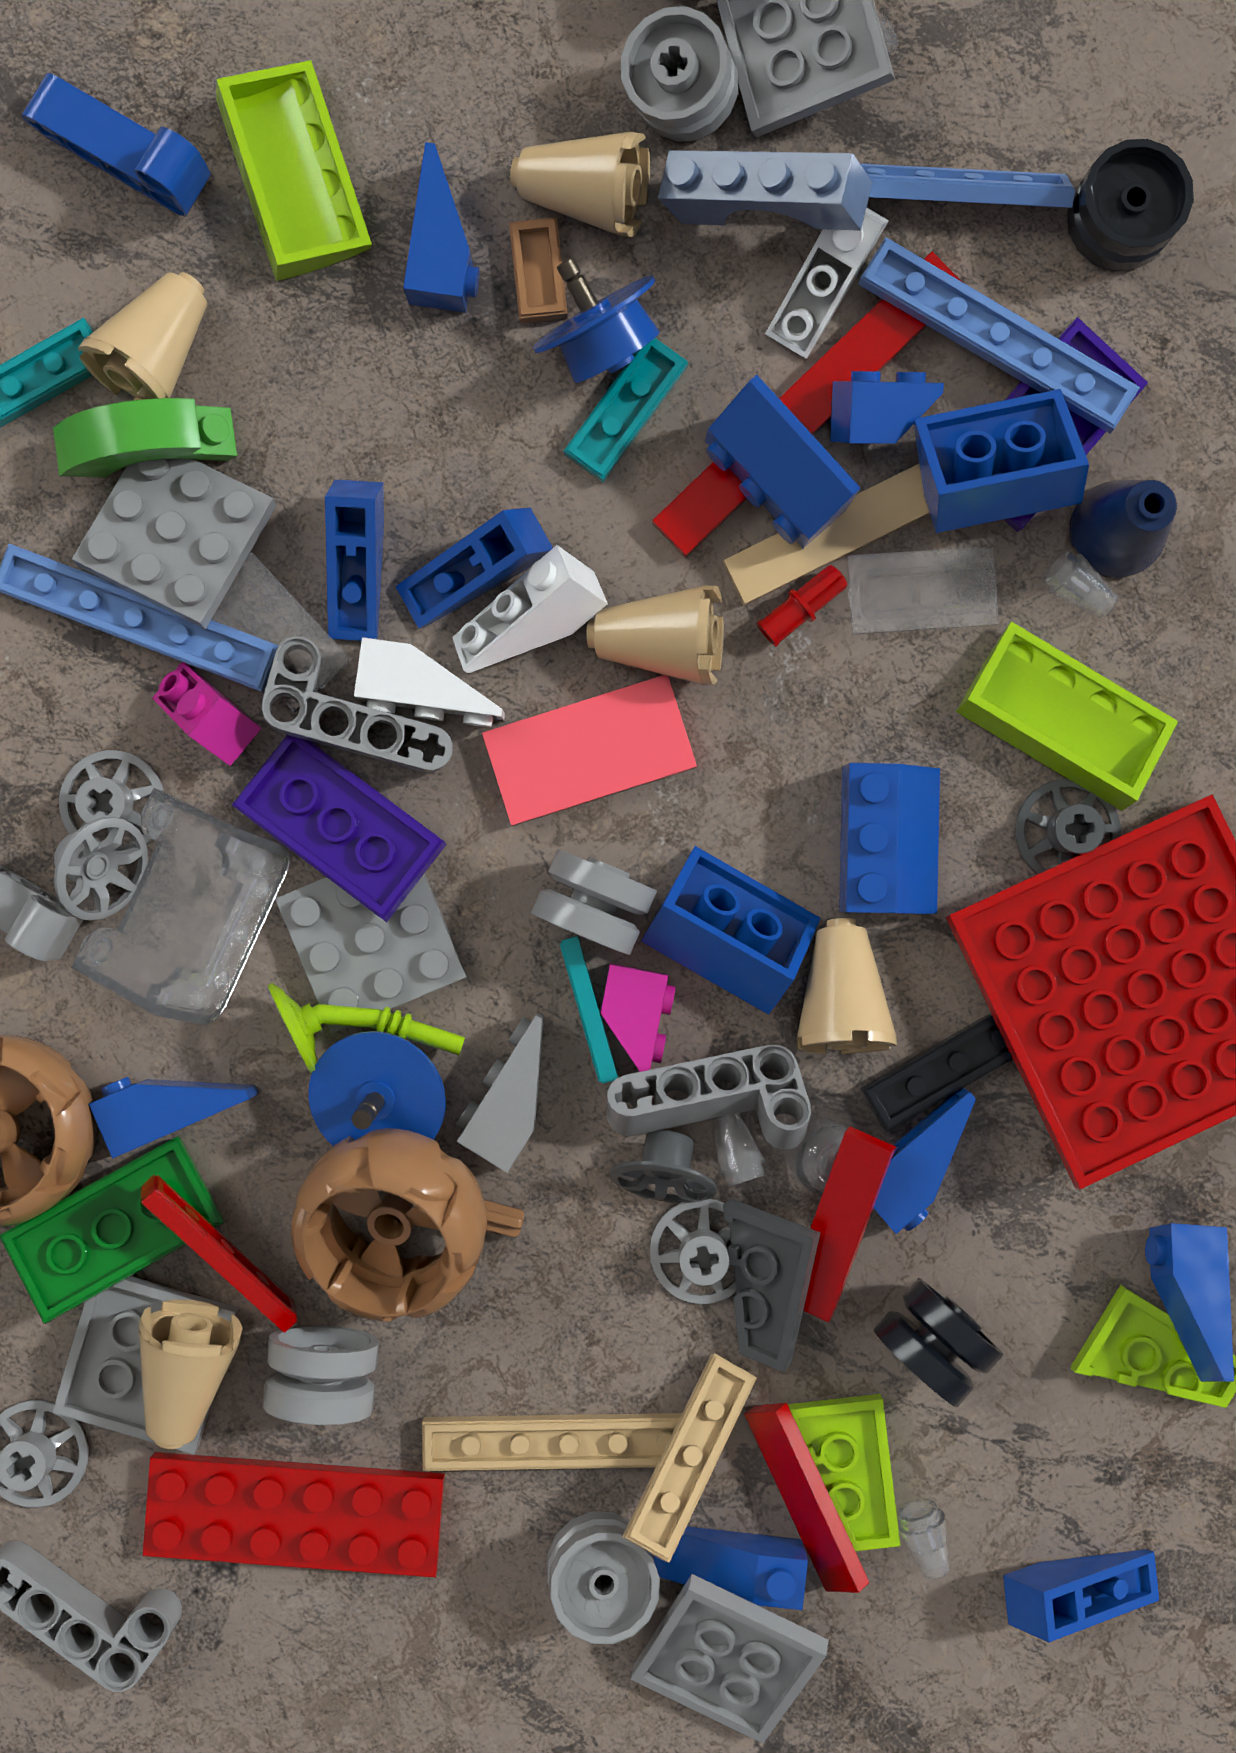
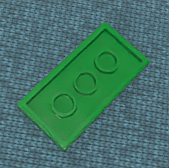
[0,1136,226,1324]

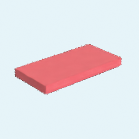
[482,675,697,826]

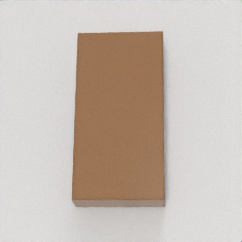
[509,217,568,324]

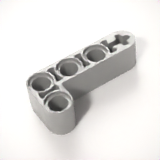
[262,636,453,773]
[0,864,83,961]
[607,1044,811,1150]
[0,1541,182,1692]

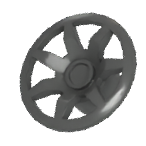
[1015,779,1121,875]
[610,1130,717,1203]

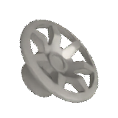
[59,750,166,851]
[54,817,148,920]
[650,1199,737,1304]
[0,1400,89,1508]

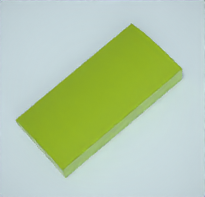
[216,60,372,281]
[956,621,1178,811]

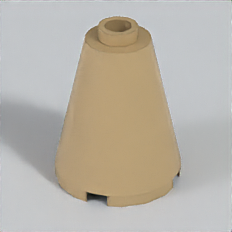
[510,131,650,237]
[78,272,207,400]
[587,585,724,685]
[797,918,897,1054]
[139,1300,243,1449]

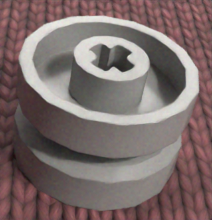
[621,6,738,142]
[531,849,657,955]
[263,1325,379,1425]
[546,1511,660,1644]

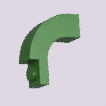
[53,398,237,478]

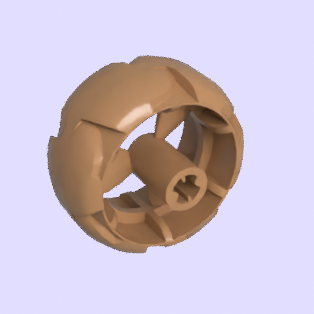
[0,1034,97,1227]
[291,1128,487,1322]

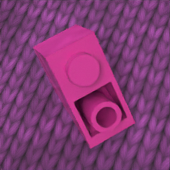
[152,662,262,766]
[601,963,676,1072]

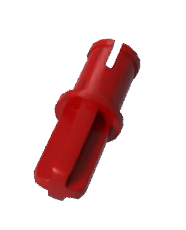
[756,565,848,647]

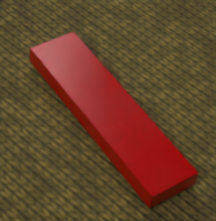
[803,1126,896,1323]
[141,1175,297,1333]
[744,1403,869,1593]

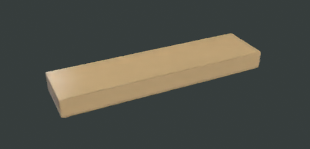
[622,1353,757,1563]

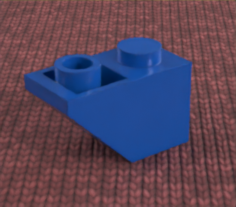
[830,371,944,444]

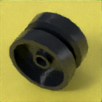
[1067,139,1194,271]
[873,1278,1004,1407]

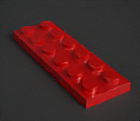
[142,1452,445,1578]

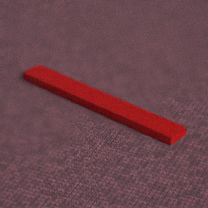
[652,251,962,558]

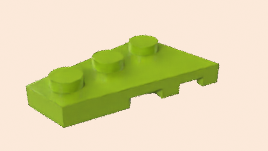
[1070,1285,1236,1408]
[788,1394,900,1551]

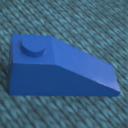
[403,142,480,313]
[325,479,384,641]
[395,507,553,629]
[89,1076,259,1159]
[874,1088,976,1234]
[1145,1223,1234,1382]
[653,1526,808,1610]
[1003,1549,1159,1643]

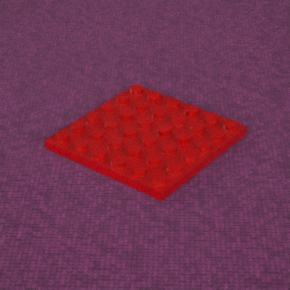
[945,794,1236,1189]

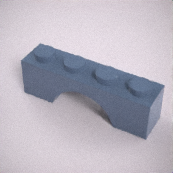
[658,150,872,231]

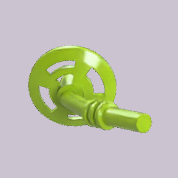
[267,983,465,1074]

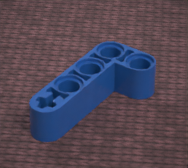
[21,73,211,217]

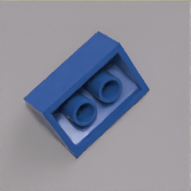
[705,374,861,549]
[914,389,1089,533]
[839,763,940,914]
[641,846,821,1015]

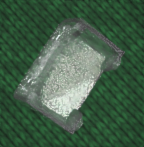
[72,788,290,1025]

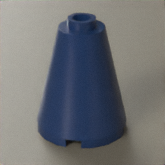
[1069,480,1177,578]

